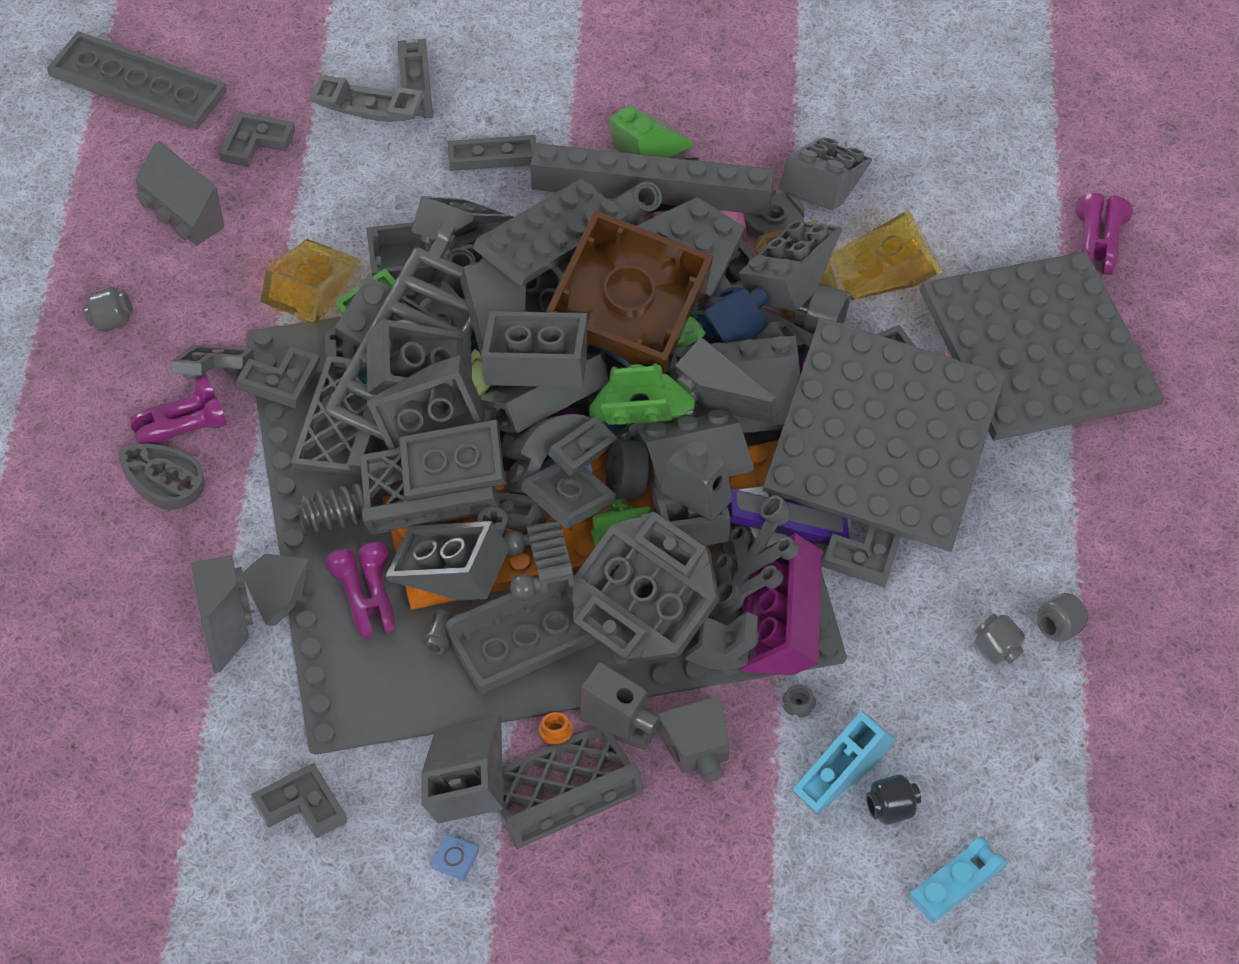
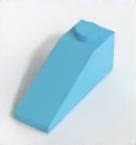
[792,711,897,813]

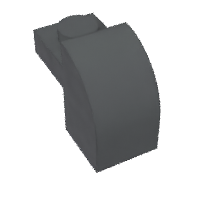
[683,612,759,670]

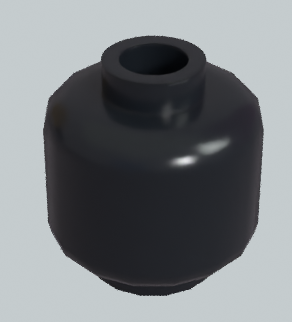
[866,774,921,825]

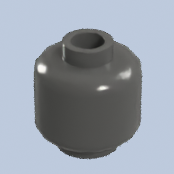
[84,287,133,332]
[1037,593,1088,642]
[975,613,1025,664]

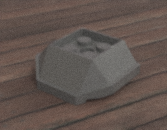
[572,512,720,662]

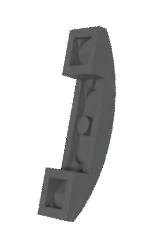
[310,74,424,122]

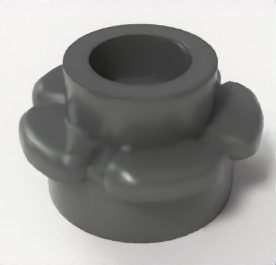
[782,685,816,717]

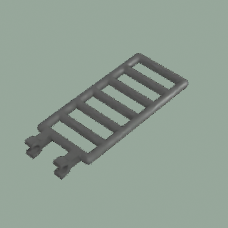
[325,222,489,440]

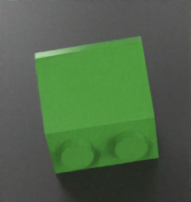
[608,106,693,158]

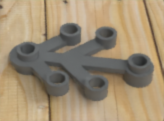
[715,495,799,614]

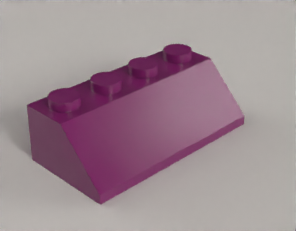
[740,533,822,675]

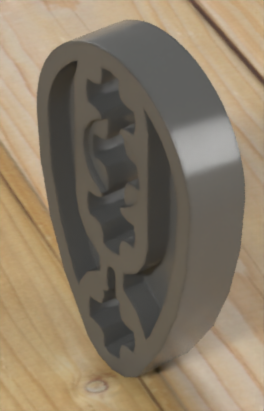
[119,444,205,510]

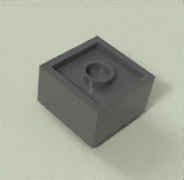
[366,222,435,283]

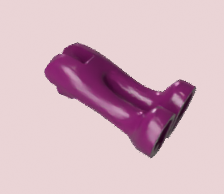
[1075,193,1133,275]
[130,374,227,445]
[326,542,395,638]

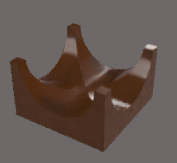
[546,210,714,374]

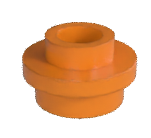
[538,712,573,744]

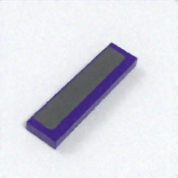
[727,488,850,545]

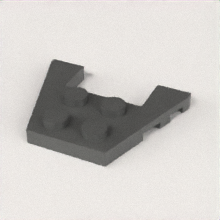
[637,197,745,301]

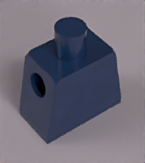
[692,287,769,344]

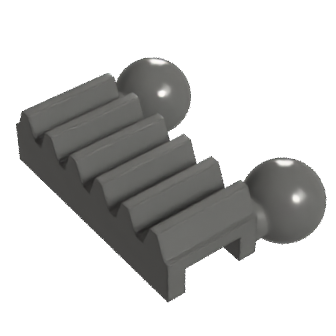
[502,520,575,601]

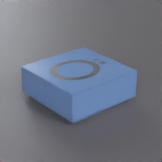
[431,834,479,881]

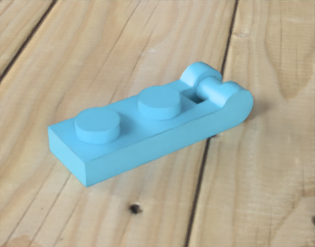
[909,836,1007,924]

